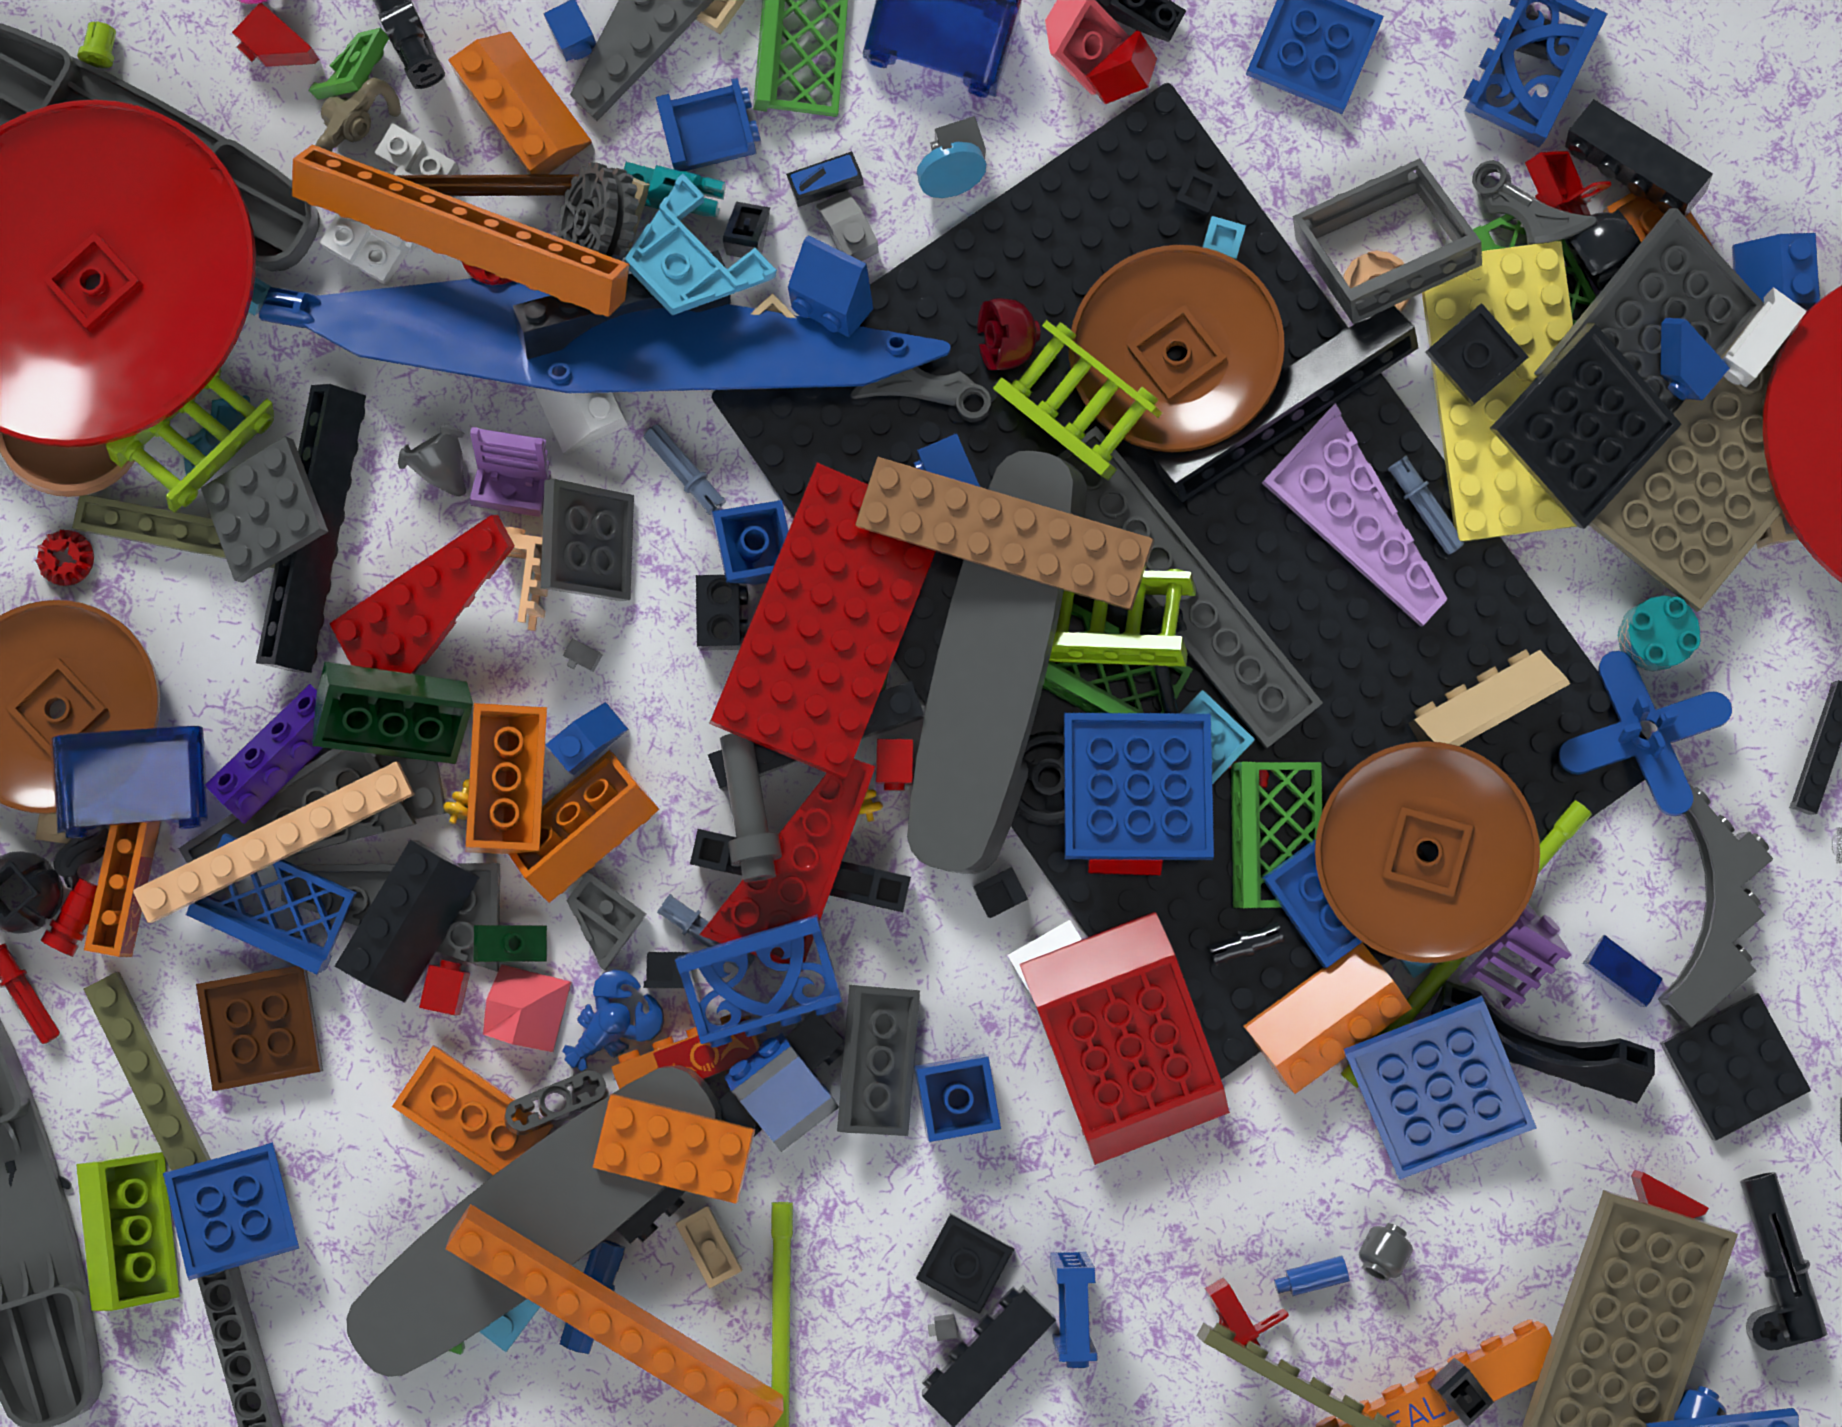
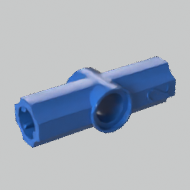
[559,1239,626,1354]

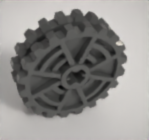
[556,162,639,261]

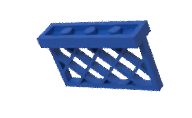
[185,833,357,975]

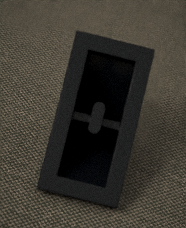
[723,201,771,258]
[1427,1358,1494,1427]

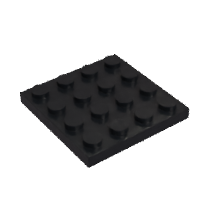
[1490,322,1682,529]

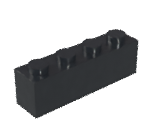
[1565,99,1713,218]
[922,1285,1056,1427]

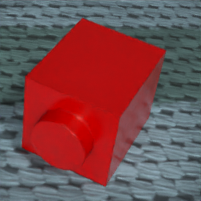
[876,739,913,791]
[419,959,470,1016]

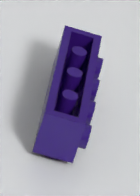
[205,684,323,824]

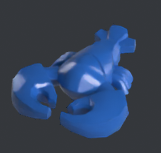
[562,969,665,1071]

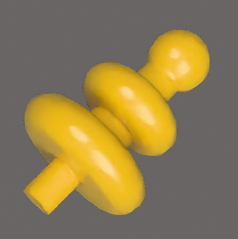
[443,779,469,824]
[858,788,883,822]

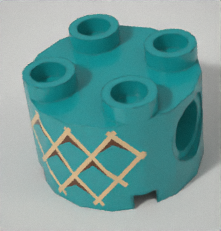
[1617,595,1701,672]

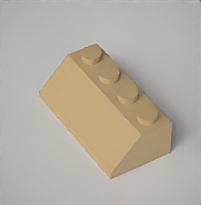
[1408,649,1570,746]

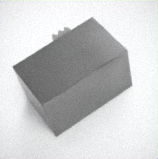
[563,638,603,672]
[928,1314,957,1341]

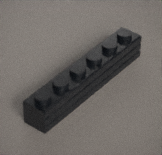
[1789,680,1842,815]

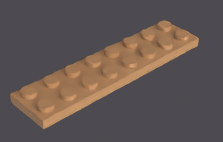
[855,457,1154,611]

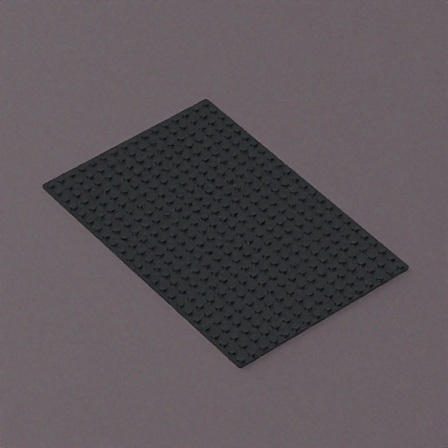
[712,83,1647,1080]

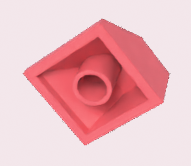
[1045,0,1130,95]

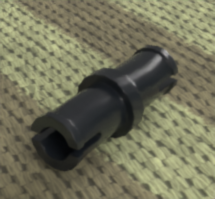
[1208,922,1285,967]

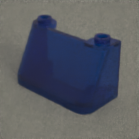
[863,0,1022,98]
[50,726,208,838]

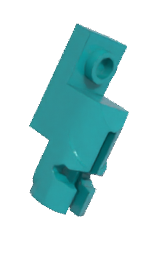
[623,161,726,218]

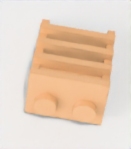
[505,527,548,631]

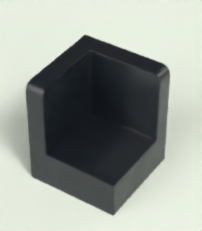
[973,867,1028,918]
[643,952,691,988]

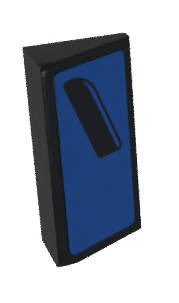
[786,151,864,207]

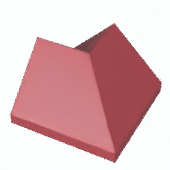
[483,964,572,1052]

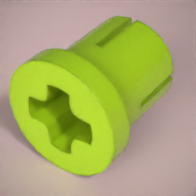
[77,21,116,68]

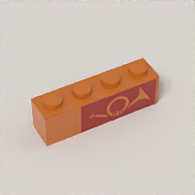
[84,807,162,957]
[611,1014,761,1089]

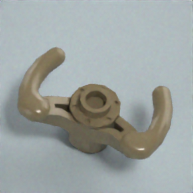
[315,77,401,152]

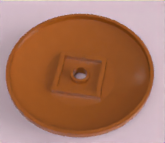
[1069,245,1285,452]
[0,600,160,814]
[1315,741,1540,963]

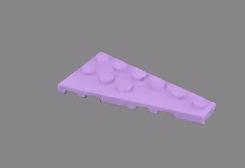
[1262,403,1447,627]

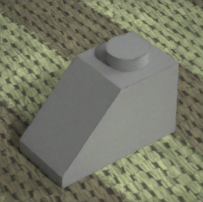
[816,190,879,261]

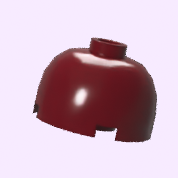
[978,298,1041,370]

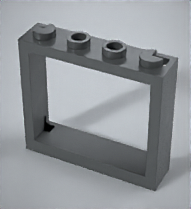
[1293,158,1482,324]

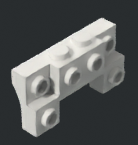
[320,123,459,286]

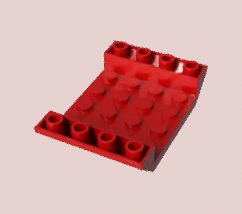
[1019,912,1230,1165]

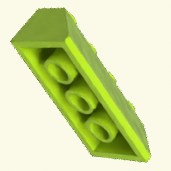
[76,1152,180,1311]

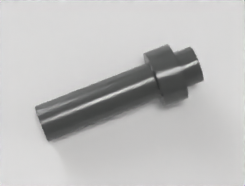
[720,733,782,882]

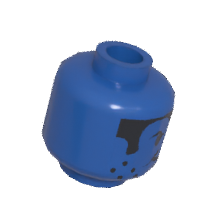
[1674,1386,1727,1420]

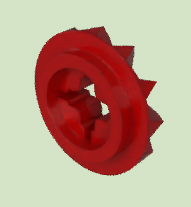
[35,529,94,586]

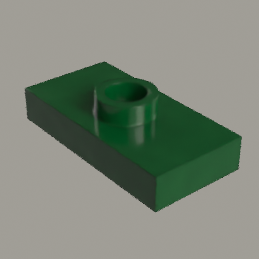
[473,925,547,962]

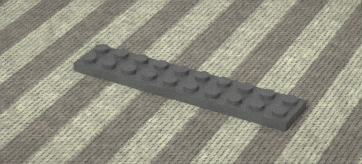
[1057,426,1323,749]

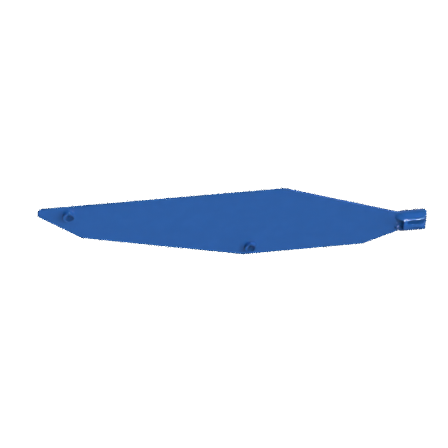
[259,278,951,393]

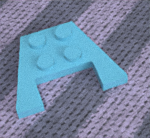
[624,174,777,316]

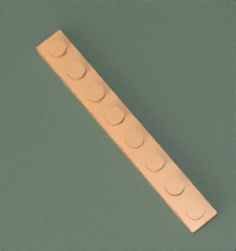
[133,761,415,923]

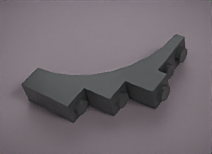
[1658,785,1773,1027]

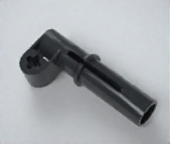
[1740,1172,1828,1351]

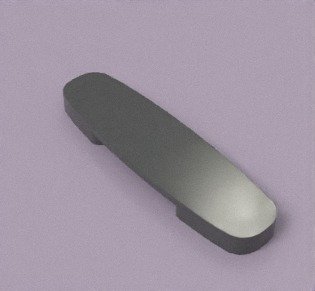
[0,23,319,272]
[907,451,1087,874]
[0,1019,103,1427]
[346,1065,722,1377]

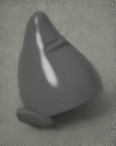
[398,424,466,497]

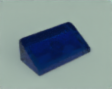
[1582,935,1663,1007]

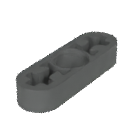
[504,1070,606,1135]

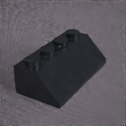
[335,839,480,1003]

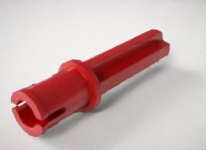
[0,943,60,1044]

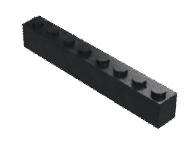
[1153,306,1419,503]
[256,384,366,673]
[617,1010,845,1244]

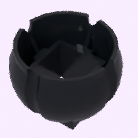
[1566,210,1641,292]
[0,851,63,934]

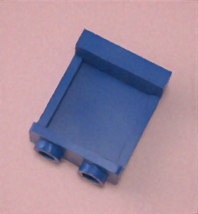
[655,78,761,171]

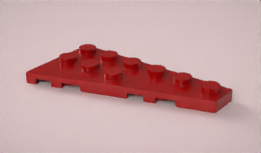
[329,515,515,674]
[699,758,876,972]

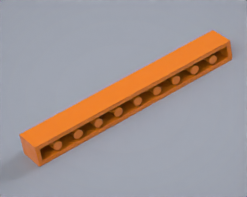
[292,144,629,317]
[445,1204,784,1427]

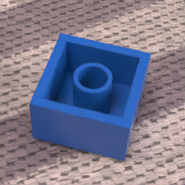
[914,1053,1001,1142]

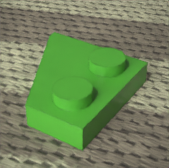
[308,27,389,100]

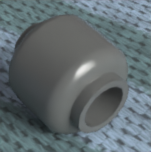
[1358,1223,1413,1281]

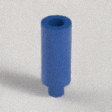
[1274,1256,1350,1296]

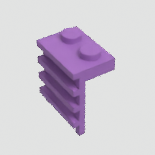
[470,427,551,517]
[1458,904,1572,1010]

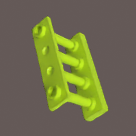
[993,320,1162,481]
[106,368,274,513]
[1049,569,1196,667]

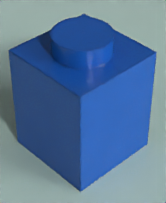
[543,0,596,62]

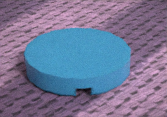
[916,142,987,198]

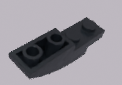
[1096,0,1186,42]

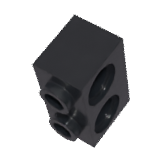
[696,575,749,651]

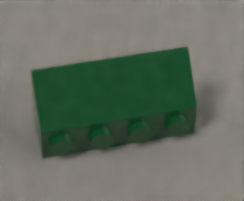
[312,662,473,764]

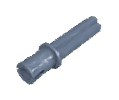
[644,424,726,515]
[1387,456,1464,554]
[657,894,756,970]

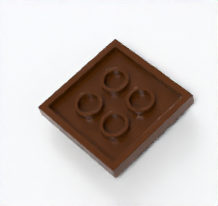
[196,966,323,1092]

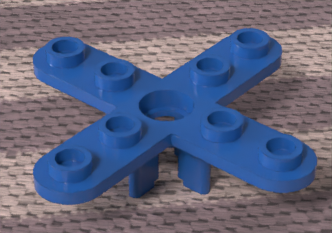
[1559,651,1732,816]

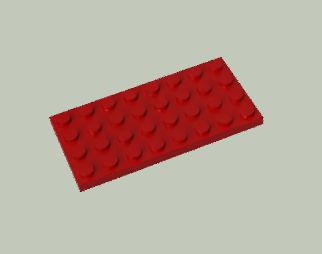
[709,463,936,780]

